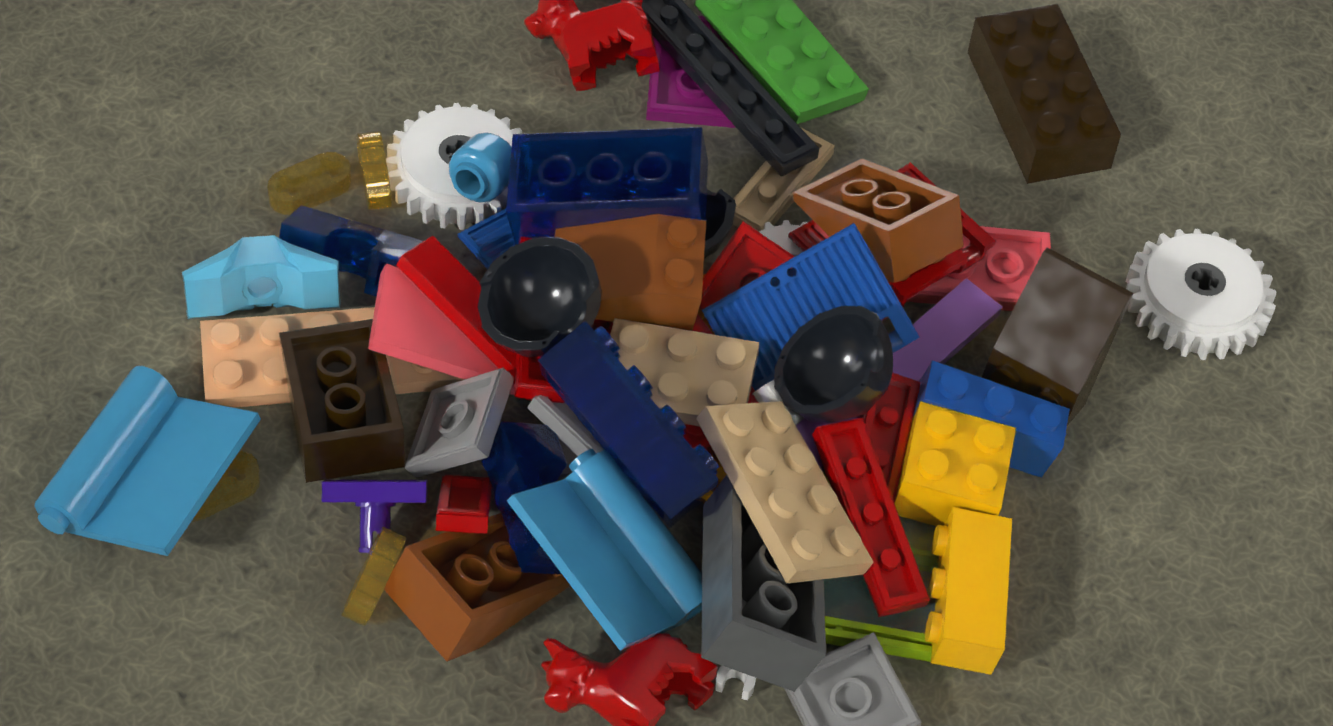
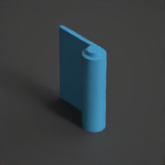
[35,366,261,556]
[507,448,702,651]

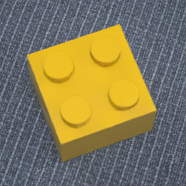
[894,401,1016,526]

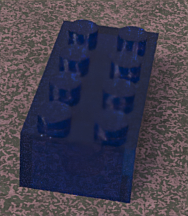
[506,127,708,245]
[538,321,719,528]

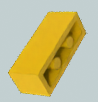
[925,507,1012,675]

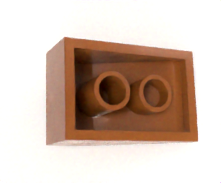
[793,158,964,283]
[554,214,706,331]
[383,509,571,662]

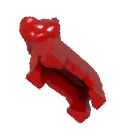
[524,0,660,91]
[541,633,718,726]

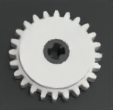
[385,103,533,230]
[1125,229,1276,360]

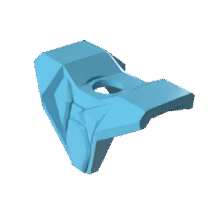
[182,235,341,319]

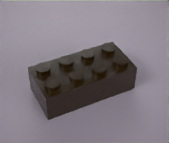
[968,4,1121,184]

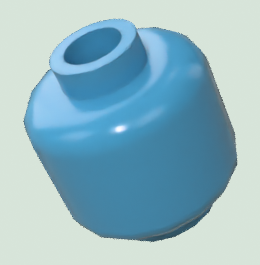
[449,132,519,203]

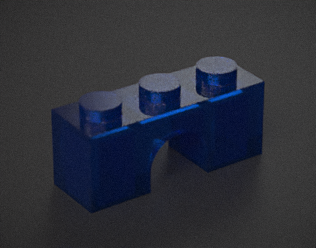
[279,205,423,297]
[482,421,568,574]

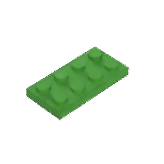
[694,0,869,124]

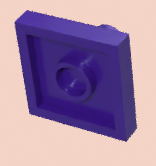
[322,480,427,553]

